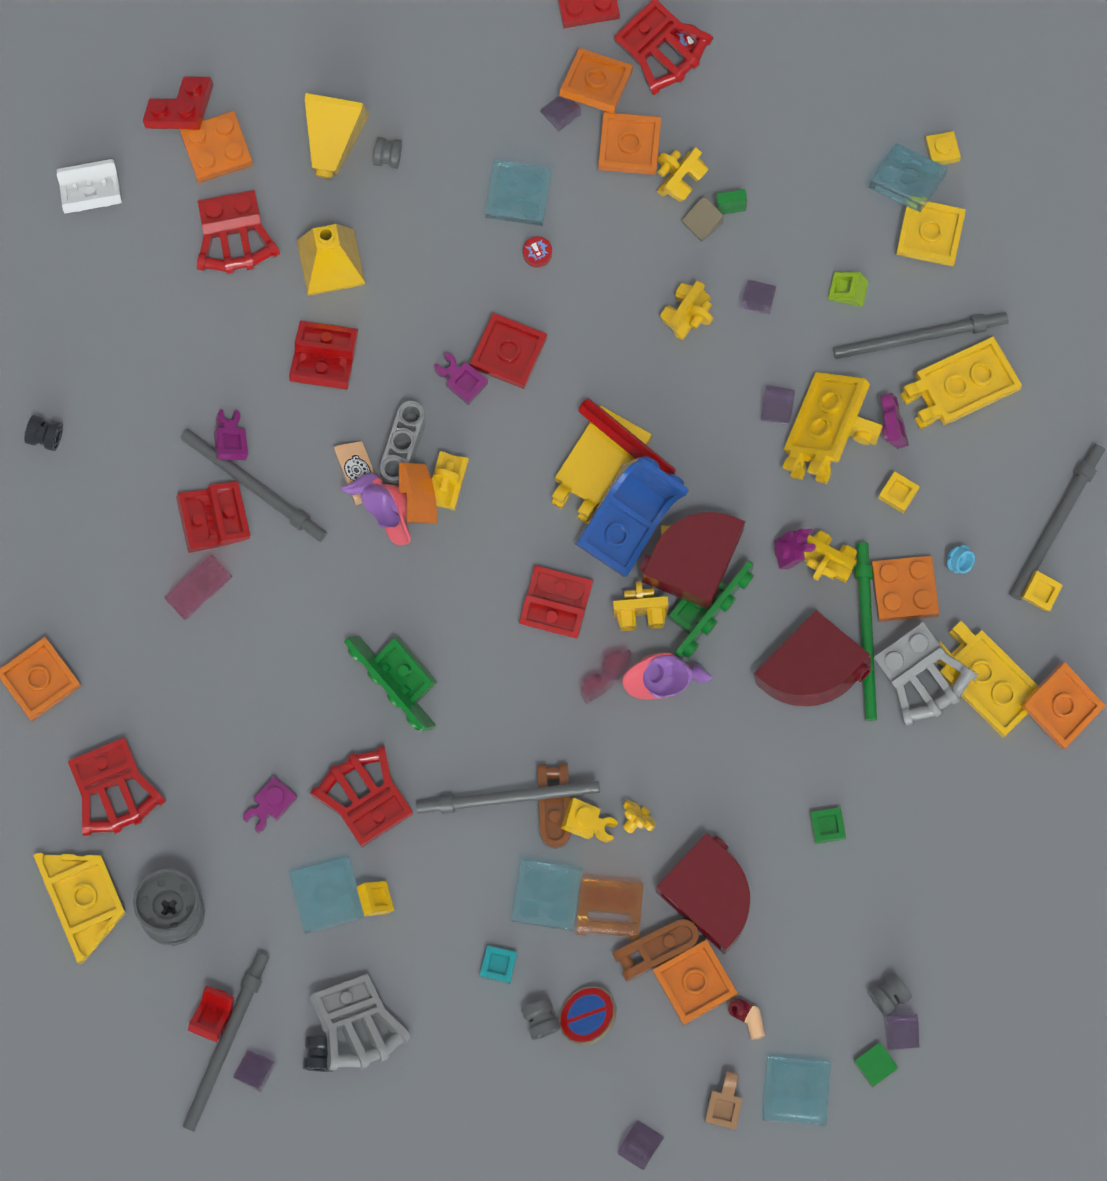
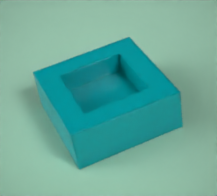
[480,945,518,984]

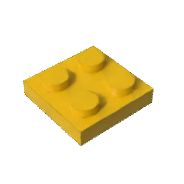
[896,197,966,267]

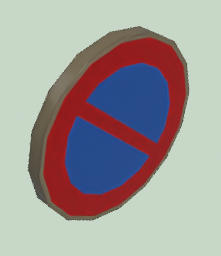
[559,986,617,1046]

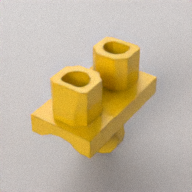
[656,147,709,202]
[660,281,713,340]
[432,451,469,510]
[804,530,857,584]
[613,581,668,631]

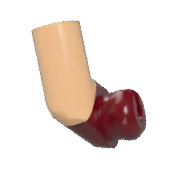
[728,999,766,1040]

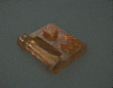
[577,878,643,940]

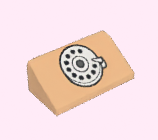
[334,441,375,506]

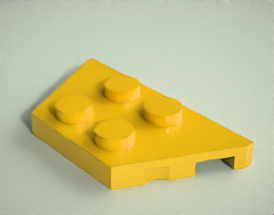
[33,853,126,965]

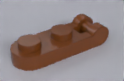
[537,763,571,849]
[612,919,699,982]

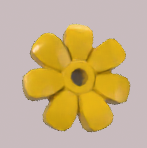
[622,800,656,834]

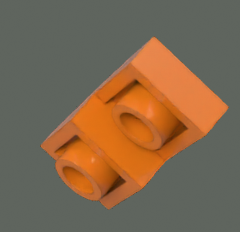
[399,463,437,524]

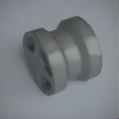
[374,137,402,169]

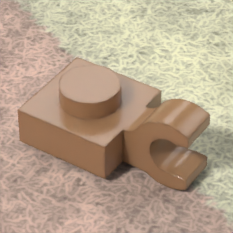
[705,1072,743,1130]

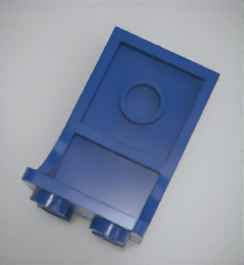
[575,457,689,577]

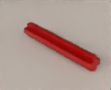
[578,398,676,475]

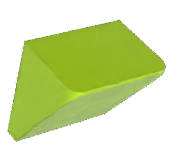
[828,272,868,307]

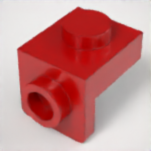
[188,986,234,1042]

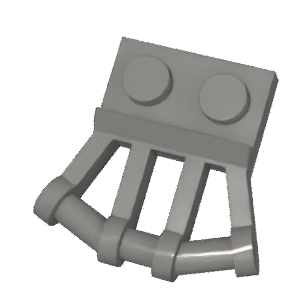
[874,622,979,726]
[310,974,411,1071]

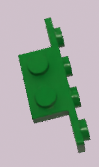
[669,560,754,660]
[344,636,438,732]

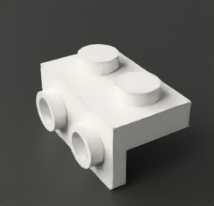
[56,159,122,214]

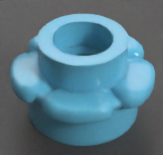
[947,545,975,574]

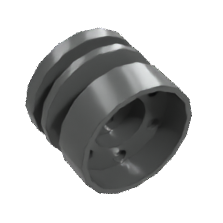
[133,869,205,946]

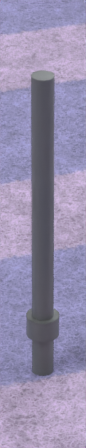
[833,312,1009,359]
[181,429,327,542]
[1010,444,1105,601]
[416,781,600,814]
[183,952,269,1132]

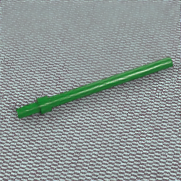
[854,542,877,721]

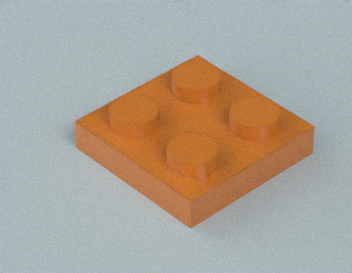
[559,48,634,114]
[179,111,253,184]
[598,112,661,175]
[871,556,939,622]
[0,637,81,722]
[1020,662,1106,749]
[652,940,738,1026]

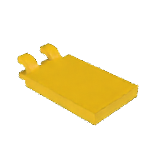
[900,336,1022,430]
[782,372,870,484]
[552,406,652,524]
[937,621,1038,738]

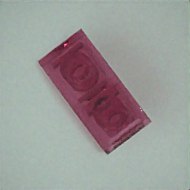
[164,555,233,620]
[580,649,632,704]

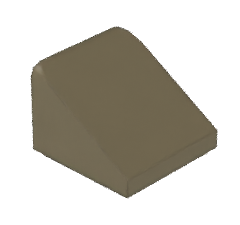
[682,196,724,242]

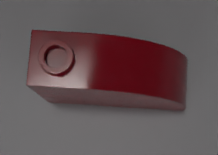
[639,512,746,610]
[754,610,872,706]
[656,833,750,955]

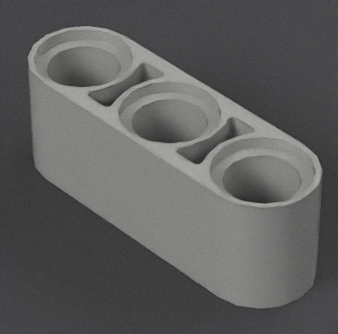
[380,401,425,486]

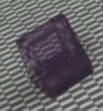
[540,96,581,132]
[741,280,777,314]
[761,386,795,425]
[885,1014,920,1050]
[233,1050,276,1092]
[618,1120,664,1170]

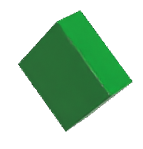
[715,189,747,215]
[809,807,846,844]
[854,1042,898,1088]

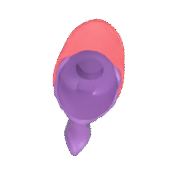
[341,473,411,545]
[622,653,712,699]

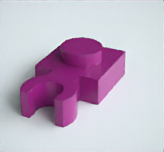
[434,353,488,405]
[880,393,909,449]
[214,410,248,460]
[774,529,816,569]
[243,776,298,833]

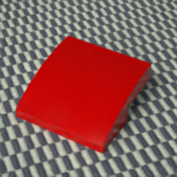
[289,321,358,390]
[176,481,251,553]
[519,565,594,639]

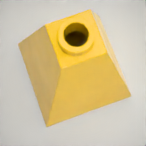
[304,93,369,179]
[297,224,365,296]

